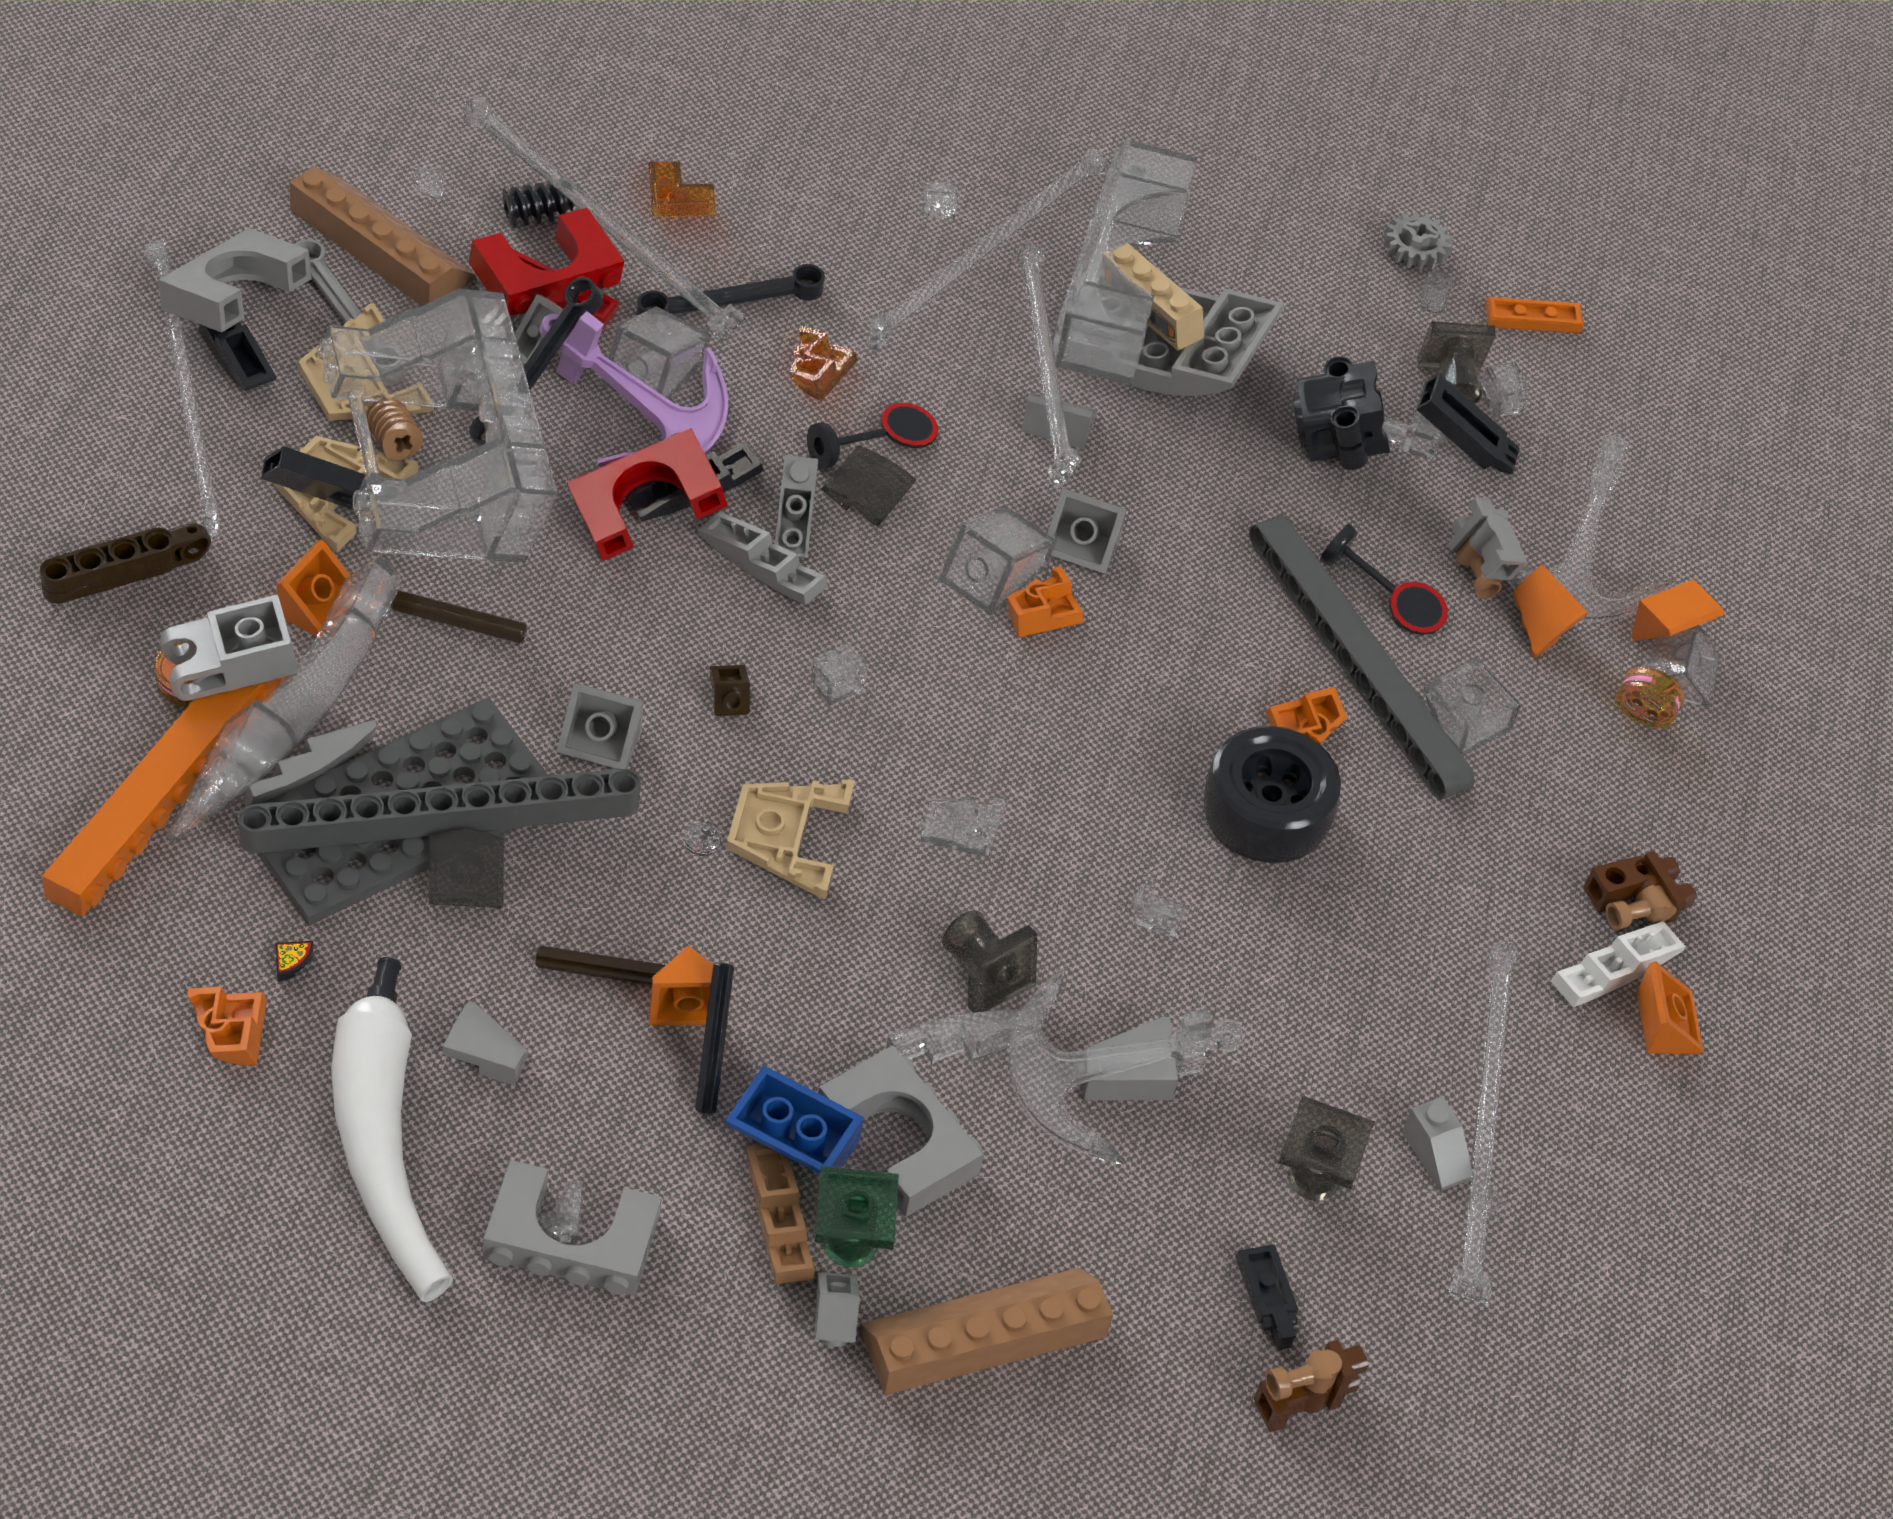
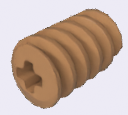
[365,399,423,461]

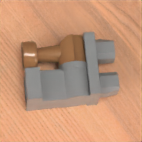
[1448,497,1528,599]

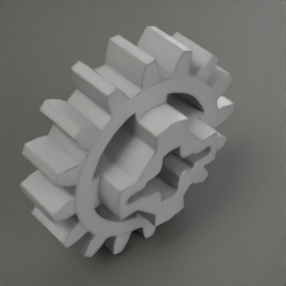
[1383,212,1453,270]

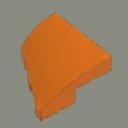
[1513,564,1588,658]
[1007,566,1084,637]
[1265,687,1347,744]
[187,986,267,1066]

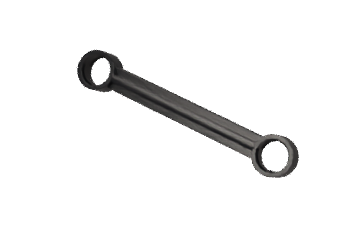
[637,264,825,328]
[470,277,603,452]

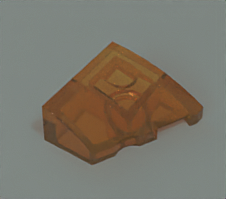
[790,326,858,401]

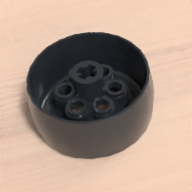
[1204,726,1341,863]

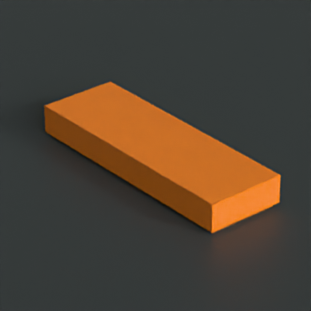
[1485,297,1584,333]

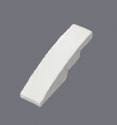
[1551,921,1686,1007]

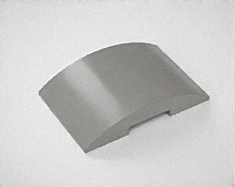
[1053,269,1284,396]

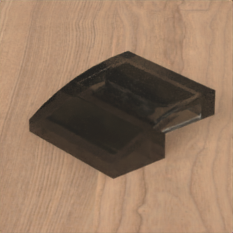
[821,445,917,527]

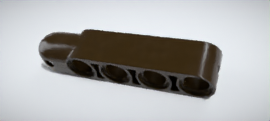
[39,523,211,604]

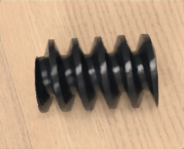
[502,179,574,228]

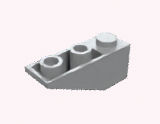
[775,455,818,559]

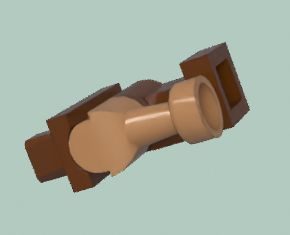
[1583,851,1697,931]
[1254,1340,1369,1432]

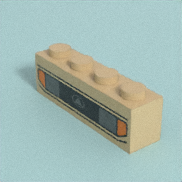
[1101,243,1204,351]

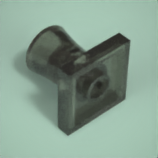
[1417,321,1496,404]
[942,910,1037,1016]
[1278,1095,1375,1201]

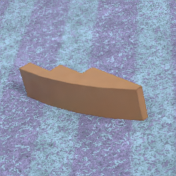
[746,1144,815,1285]

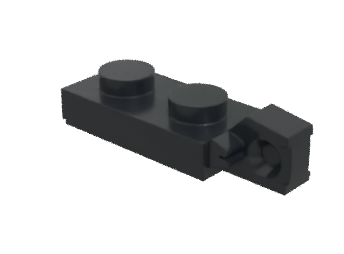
[1236,1244,1298,1350]

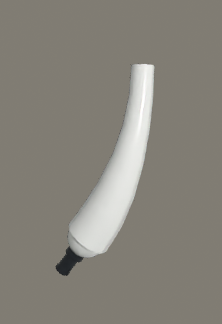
[331,957,453,1302]

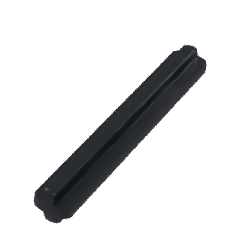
[695,962,734,1114]

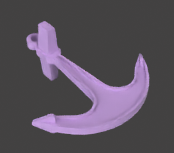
[540,311,728,468]

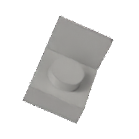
[505,294,563,364]

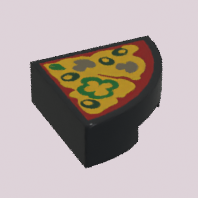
[275,941,314,982]

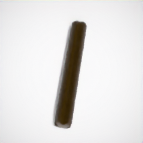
[391,590,527,643]
[535,946,666,985]

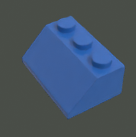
[725,1065,864,1177]

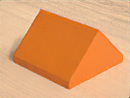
[277,539,364,638]
[1632,579,1725,641]
[649,945,714,1026]
[1636,961,1704,1054]

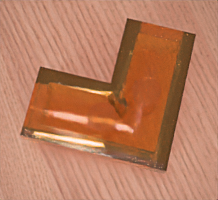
[648,161,716,217]

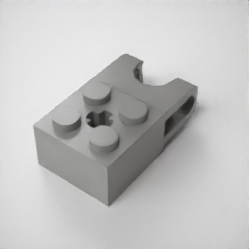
[160,594,299,701]

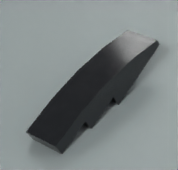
[625,441,764,521]

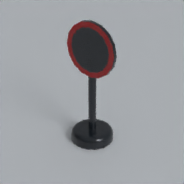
[807,403,938,469]
[1320,524,1448,635]

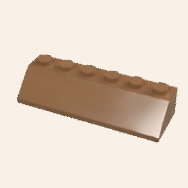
[290,167,476,311]
[859,1268,1113,1395]

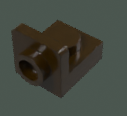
[710,665,750,716]

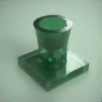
[814,1166,899,1268]

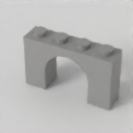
[158,228,311,332]
[818,1045,984,1217]
[483,1160,662,1296]

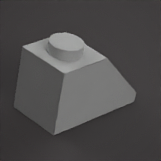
[1402,1096,1473,1192]
[815,1272,860,1347]

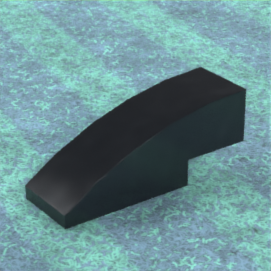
[199,322,276,391]

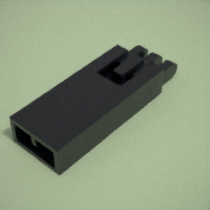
[1416,373,1520,475]
[261,446,396,510]

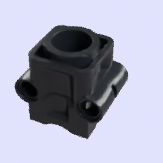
[1293,356,1390,470]

